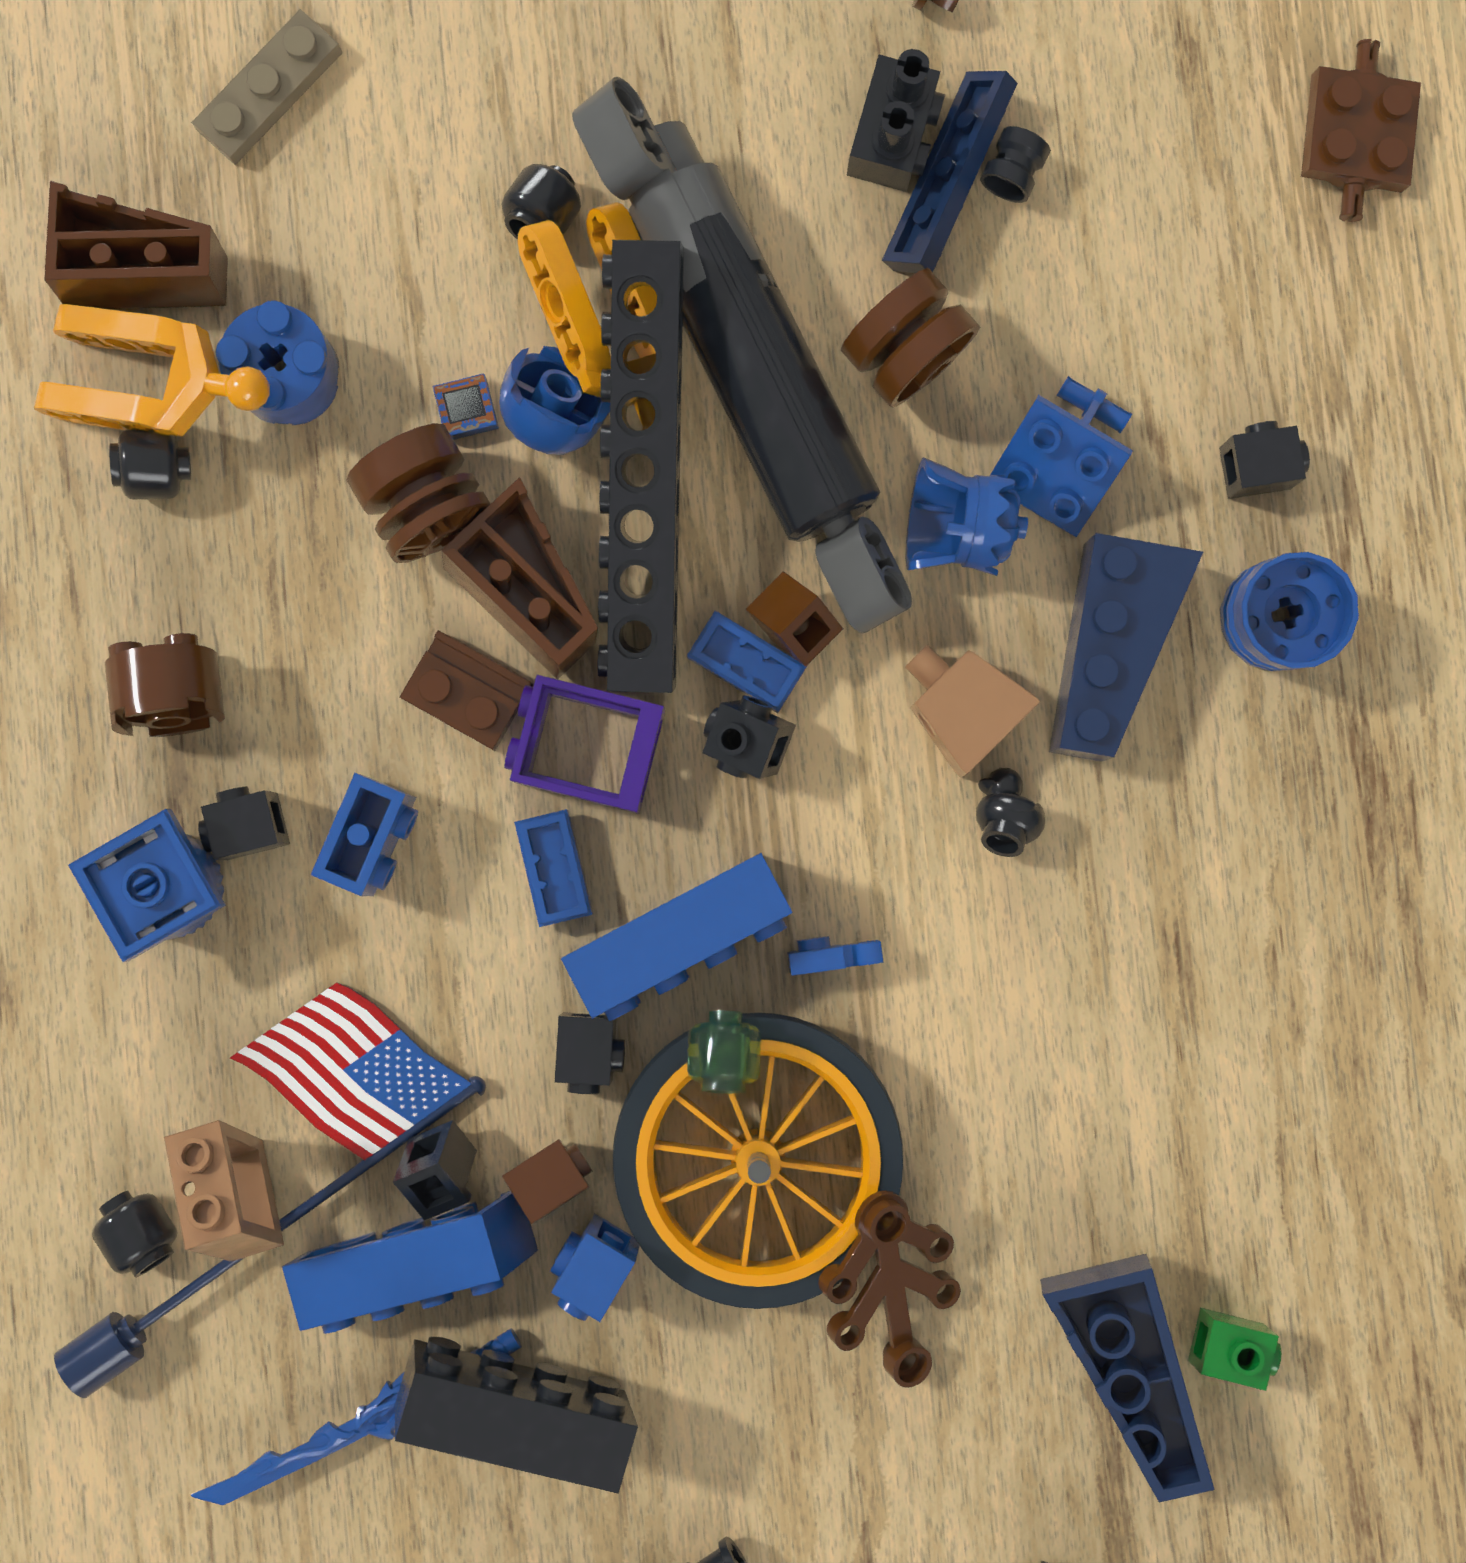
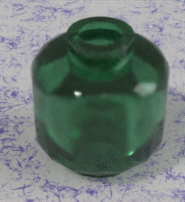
[687,1010,761,1094]

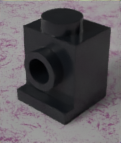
[393,1120,477,1221]

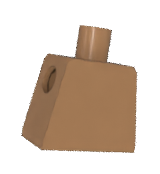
[905,645,1040,777]

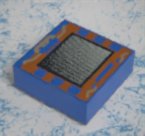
[433,373,499,440]

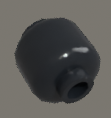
[501,164,581,240]
[109,429,191,500]
[92,1191,178,1277]

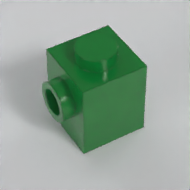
[1188,1307,1282,1391]

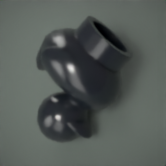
[976,768,1045,857]

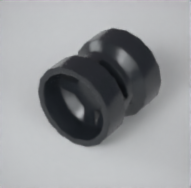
[980,126,1051,203]

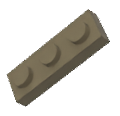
[191,9,343,165]

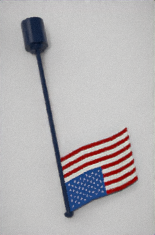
[54,982,486,1398]

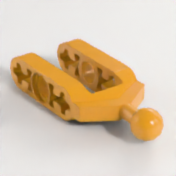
[518,202,657,457]
[34,304,270,437]

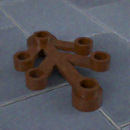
[818,1190,961,1388]

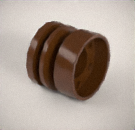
[346,423,490,563]

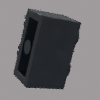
[847,49,945,192]

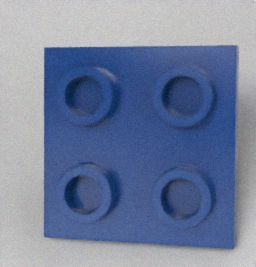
[990,376,1133,537]

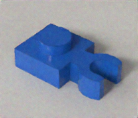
[787,936,884,976]

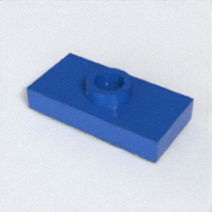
[687,611,807,714]
[514,809,593,927]

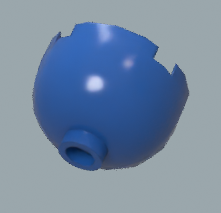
[499,346,610,455]

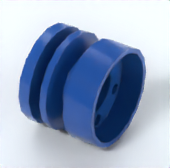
[1220,552,1359,671]

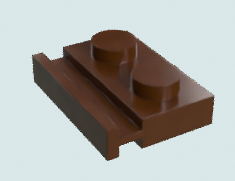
[399,630,533,751]

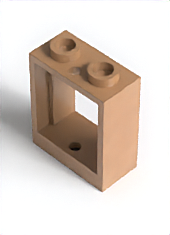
[164,1120,284,1262]

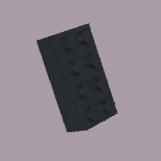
[395,1337,638,1494]

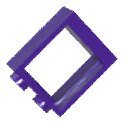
[504,675,666,814]

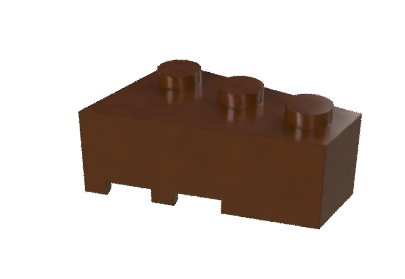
[44,181,228,309]
[441,477,598,680]

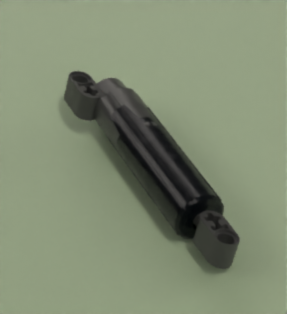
[572,77,912,633]

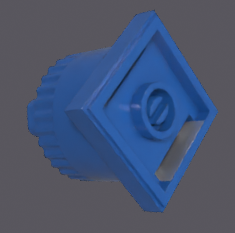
[68,809,226,962]

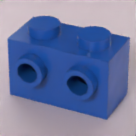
[311,773,418,897]
[550,1213,640,1322]

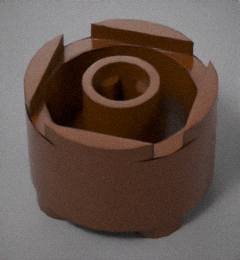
[105,633,225,737]

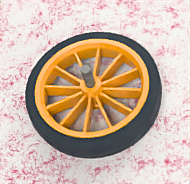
[613,1012,903,1309]

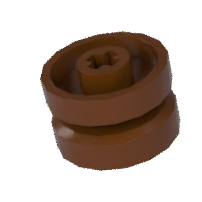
[841,268,981,408]

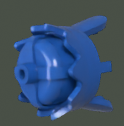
[905,457,1028,576]

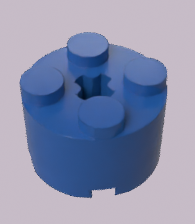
[216,300,339,425]

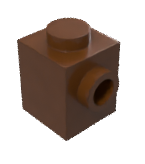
[746,571,843,667]
[502,1139,593,1224]

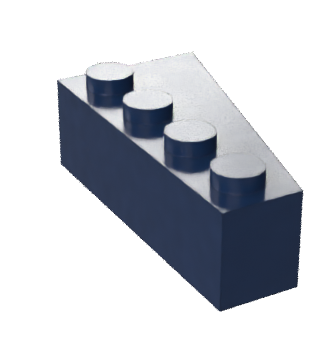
[1049,533,1203,762]
[1040,1254,1215,1503]

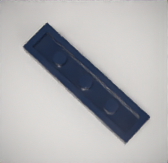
[882,71,1018,273]

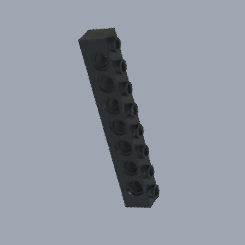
[598,240,684,693]

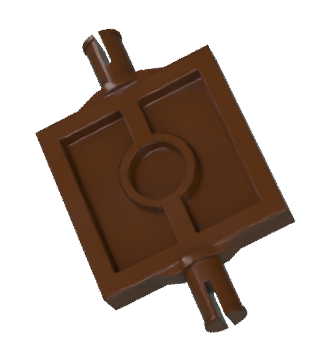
[1301,39,1421,222]

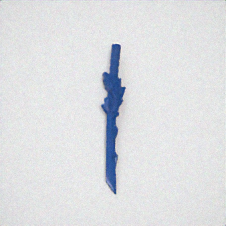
[191,1328,522,1505]

